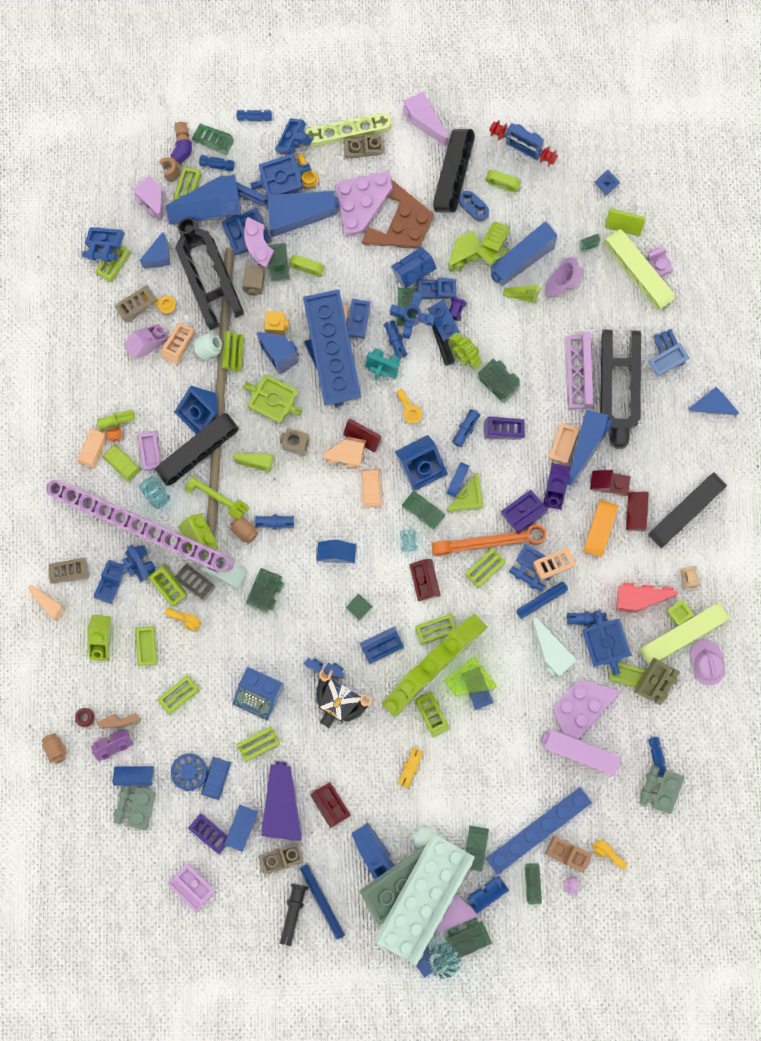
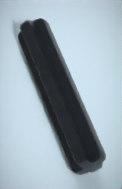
[432,323,454,366]

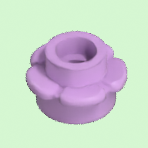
[565,875,578,895]

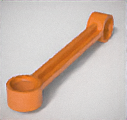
[431,524,546,556]

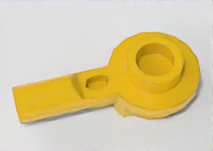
[297,154,319,188]
[143,294,177,314]
[396,389,422,424]
[165,608,201,631]
[592,840,628,870]

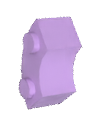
[244,217,274,269]

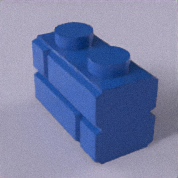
[391,247,437,288]

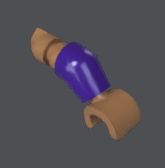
[159,121,192,182]

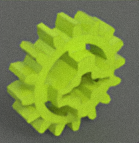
[449,332,482,370]

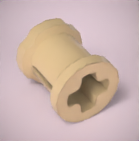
[680,566,701,589]

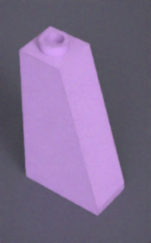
[540,728,622,776]

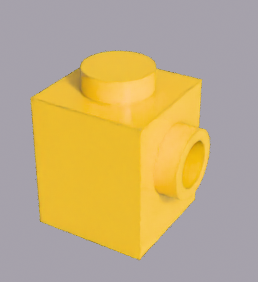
[265,311,289,336]

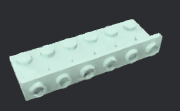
[374,833,475,965]

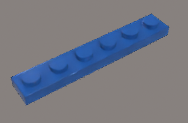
[485,787,592,875]

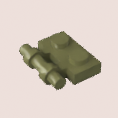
[634,657,680,705]

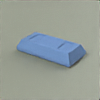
[648,343,690,377]

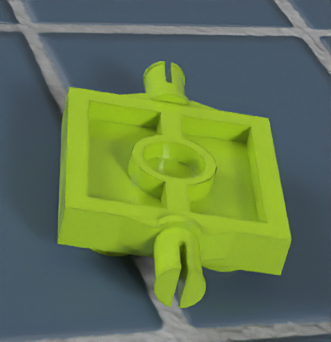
[243,374,303,425]

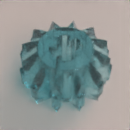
[139,476,170,509]
[426,942,461,979]

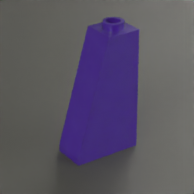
[261,761,302,841]

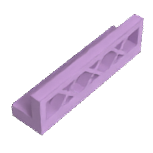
[566,331,593,410]

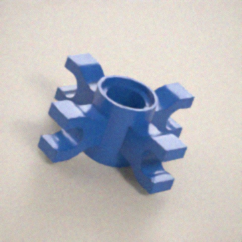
[390,292,435,339]

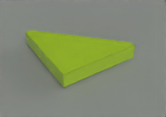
[503,285,540,303]
[447,473,483,512]

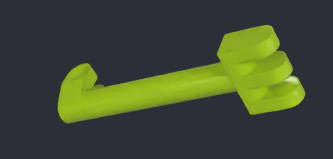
[185,476,249,519]

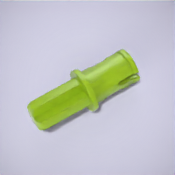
[97,409,135,431]

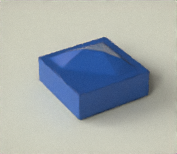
[594,170,620,196]

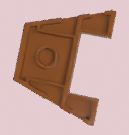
[362,179,434,249]

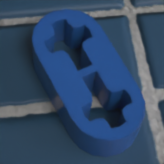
[459,191,489,222]
[447,462,470,498]

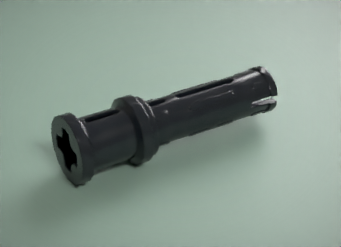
[279,883,308,946]

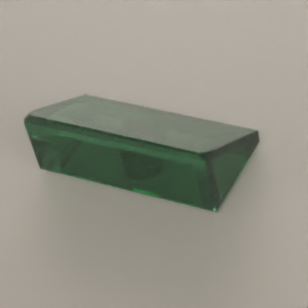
[524,863,542,905]

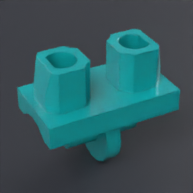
[365,348,400,380]

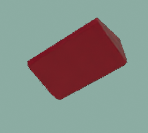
[343,419,382,452]
[626,491,649,532]
[409,559,441,601]
[310,782,351,828]

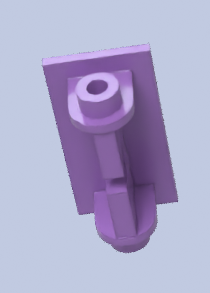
[91,729,134,762]

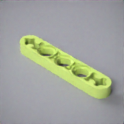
[305,113,391,147]

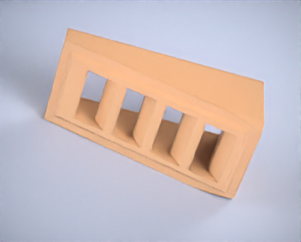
[161,322,195,365]
[533,548,576,581]
[28,585,65,621]

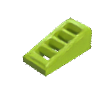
[481,221,510,251]
[233,453,274,472]
[148,563,187,607]
[414,692,450,738]

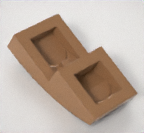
[96,713,141,729]
[545,836,592,873]

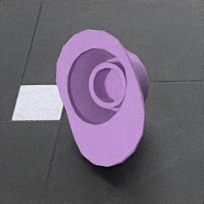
[545,257,584,296]
[690,639,725,685]

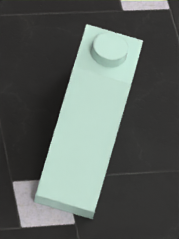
[532,618,576,678]

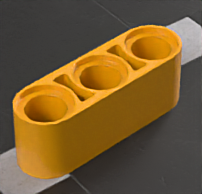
[583,500,618,557]

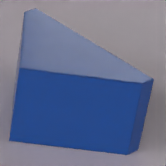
[139,232,171,269]
[317,539,356,564]

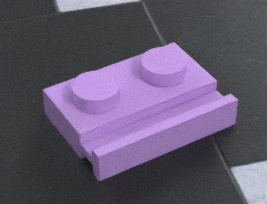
[167,863,216,912]

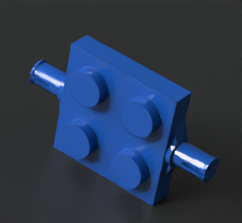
[250,153,312,198]
[582,610,632,676]

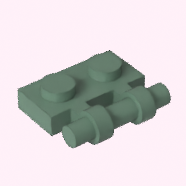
[639,766,685,814]
[113,786,156,831]

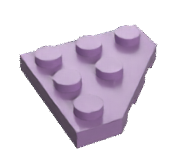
[335,170,393,237]

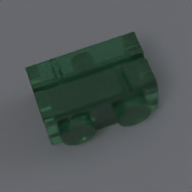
[477,358,521,403]
[245,568,285,614]
[445,919,492,960]

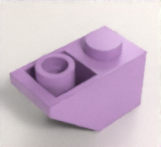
[133,175,164,221]
[123,324,169,359]

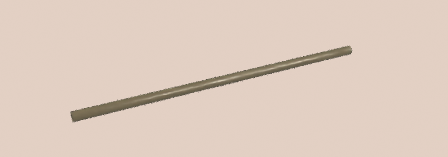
[207,248,234,537]

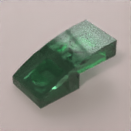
[268,243,290,282]
[402,491,446,530]
[465,825,489,872]

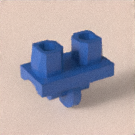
[121,544,156,583]

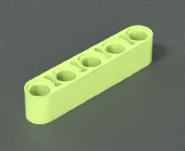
[604,229,675,310]
[639,602,730,666]

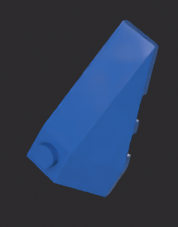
[166,174,242,224]

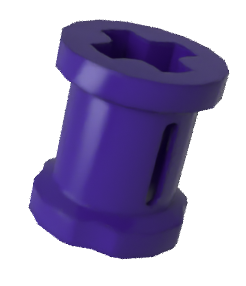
[449,297,467,321]

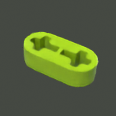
[485,170,521,193]
[289,255,325,277]

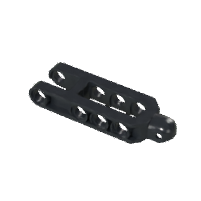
[175,218,245,330]
[600,329,641,449]

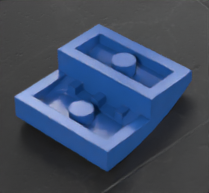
[222,207,272,255]

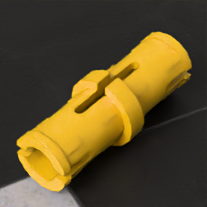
[397,747,424,788]

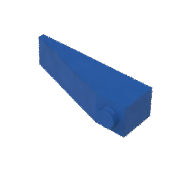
[567,410,612,486]

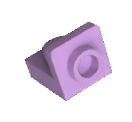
[646,247,673,277]

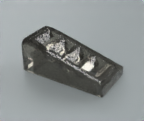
[175,563,216,602]

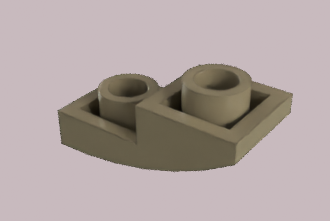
[343,135,384,158]
[258,843,304,875]

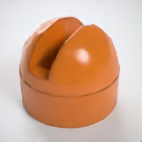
[106,428,122,443]

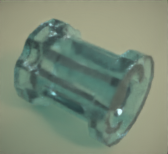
[399,529,418,552]

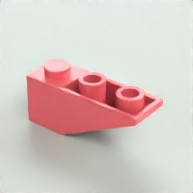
[616,583,678,613]

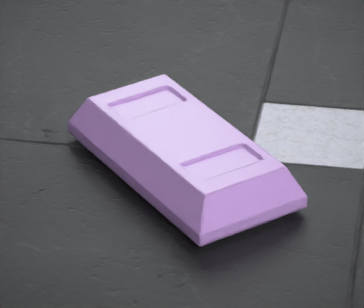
[137,431,161,471]

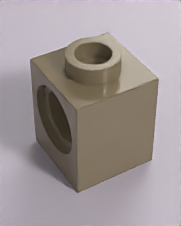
[242,265,266,296]
[280,428,310,456]

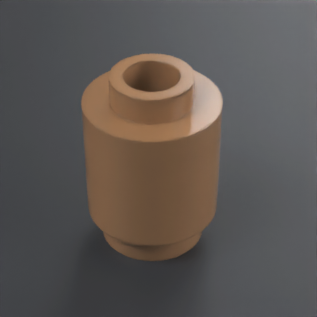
[230,516,259,544]
[41,733,67,764]

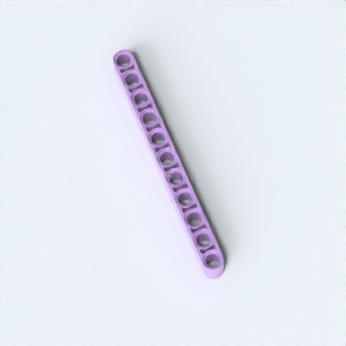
[46,480,235,572]

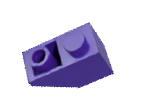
[543,463,570,510]

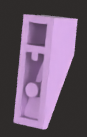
[402,92,449,146]

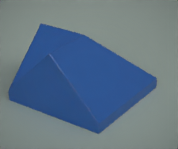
[174,386,218,434]

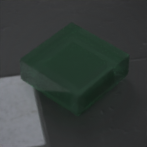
[579,234,600,252]
[345,593,373,621]

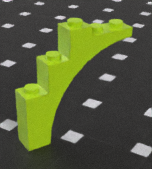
[382,613,488,717]

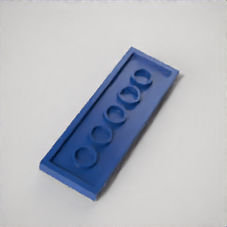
[303,289,362,406]

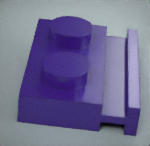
[501,490,548,534]

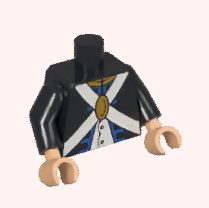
[316,667,375,728]

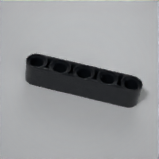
[433,129,475,213]
[155,413,239,486]
[648,472,728,549]

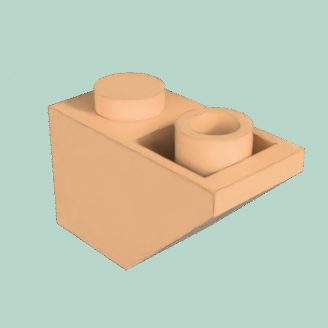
[323,437,366,467]

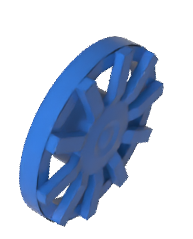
[171,753,208,791]

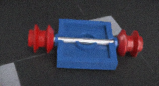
[489,120,559,167]

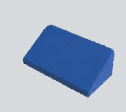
[360,627,404,664]

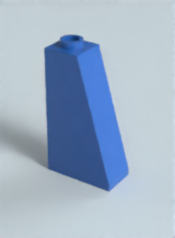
[268,191,339,237]
[490,221,557,286]

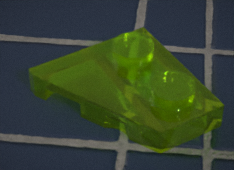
[443,656,497,696]

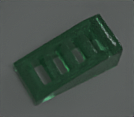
[192,123,234,155]

